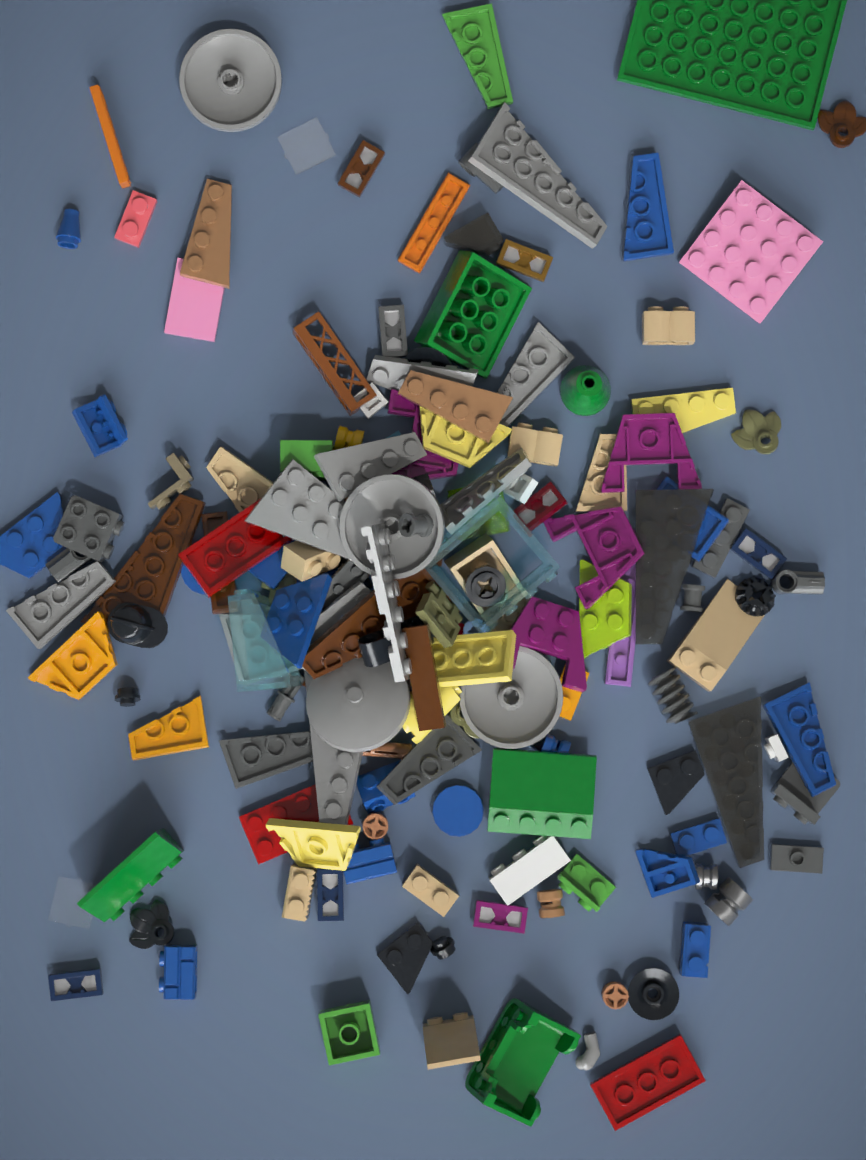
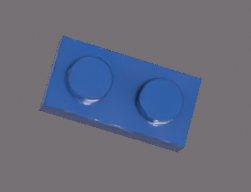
[670,818,727,856]

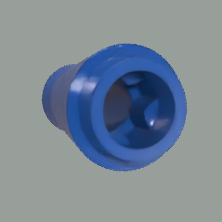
[56,209,81,249]

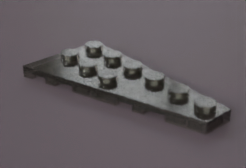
[688,696,764,868]

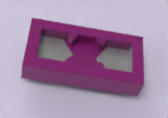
[473,900,528,934]

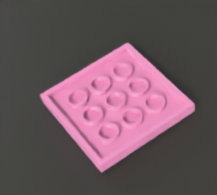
[679,180,823,324]

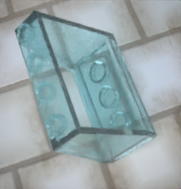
[425,494,560,633]
[228,589,302,692]

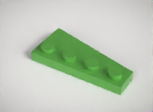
[442,3,513,109]

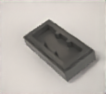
[770,844,824,874]

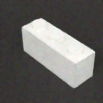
[489,836,571,906]

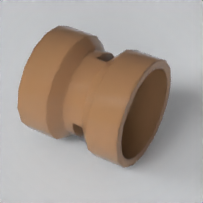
[537,889,565,918]

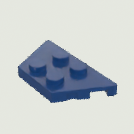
[0,492,67,579]
[260,574,332,669]

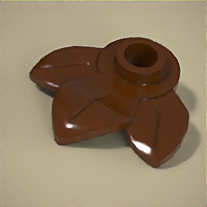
[818,100,866,148]

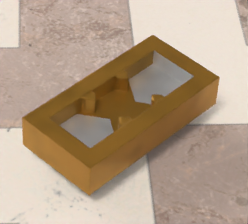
[496,239,553,283]

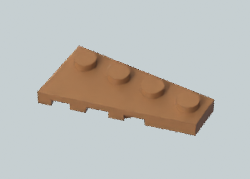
[180,179,232,289]
[398,370,513,443]

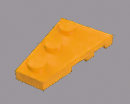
[128,696,209,761]

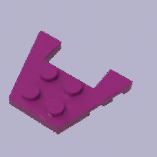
[388,389,458,480]
[601,413,702,493]
[543,507,645,610]
[510,596,587,693]

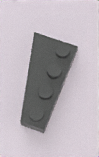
[376,715,482,805]
[219,731,313,789]

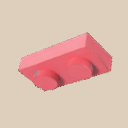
[114,190,158,248]

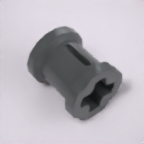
[398,513,434,537]
[680,584,705,612]

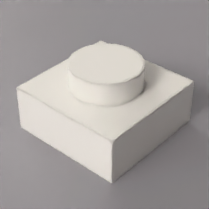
[354,382,388,419]
[503,474,538,504]
[764,734,789,762]

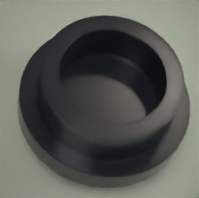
[115,687,141,707]
[430,936,456,960]

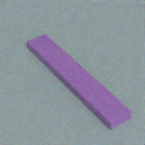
[605,533,647,687]

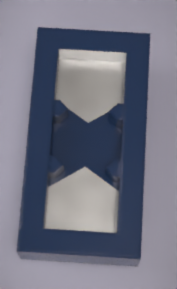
[730,528,787,579]
[317,869,344,921]
[48,968,104,1001]

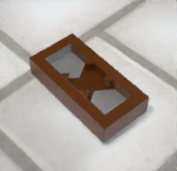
[337,140,385,198]

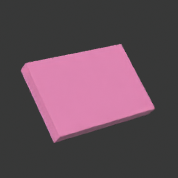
[164,258,225,342]

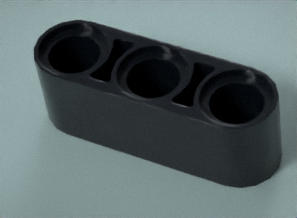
[358,616,434,667]

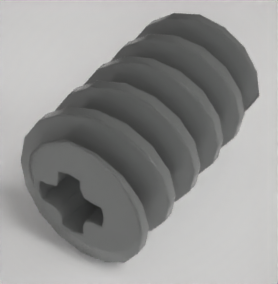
[648,667,698,724]

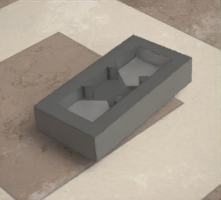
[378,305,408,358]

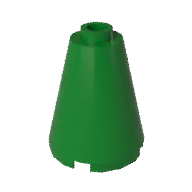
[560,365,611,416]

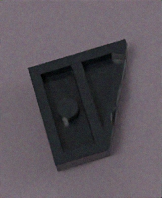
[647,750,705,815]
[377,922,433,994]

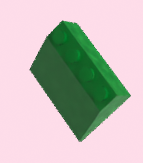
[414,250,532,379]
[487,748,597,839]
[77,828,184,922]

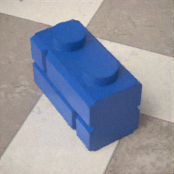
[343,838,397,884]
[679,921,711,978]
[159,945,197,1000]

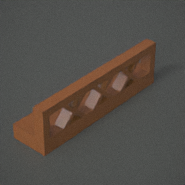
[293,311,377,416]

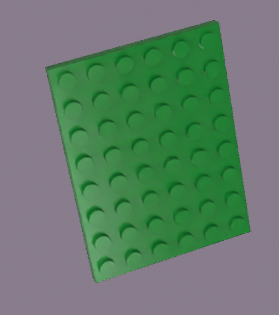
[617,0,847,130]

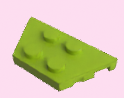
[579,560,632,659]

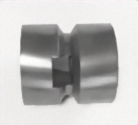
[704,877,753,926]

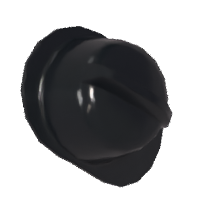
[107,602,168,648]

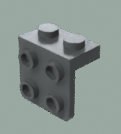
[53,495,125,563]
[770,762,840,825]

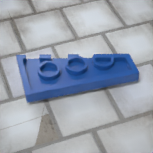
[623,152,674,262]
[763,682,836,797]

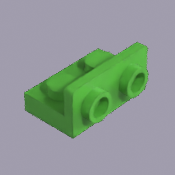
[557,853,616,912]

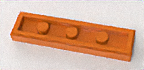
[89,84,131,189]
[398,173,470,274]

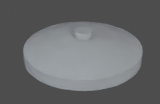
[179,29,282,132]
[339,474,445,579]
[460,646,563,749]
[306,657,410,752]

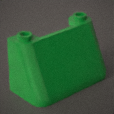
[465,998,581,1127]

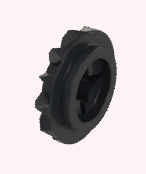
[464,565,506,607]
[735,576,776,617]

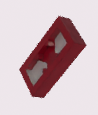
[511,482,567,534]

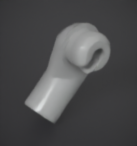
[575,1032,600,1071]

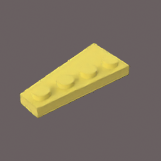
[631,388,736,434]

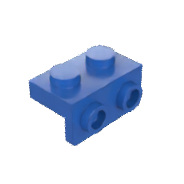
[72,394,128,457]
[356,760,416,814]

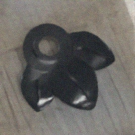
[129,900,175,949]

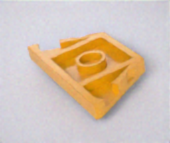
[28,611,118,700]

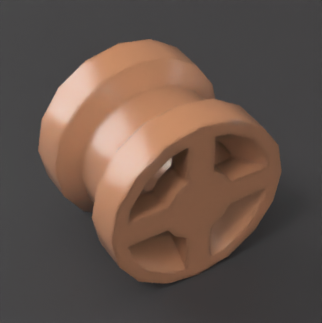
[363,813,388,839]
[601,981,629,1009]

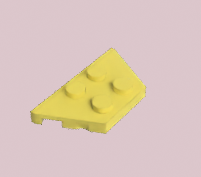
[419,406,512,468]
[266,818,361,871]

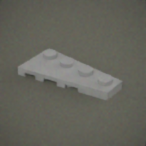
[366,355,479,391]
[6,561,116,649]

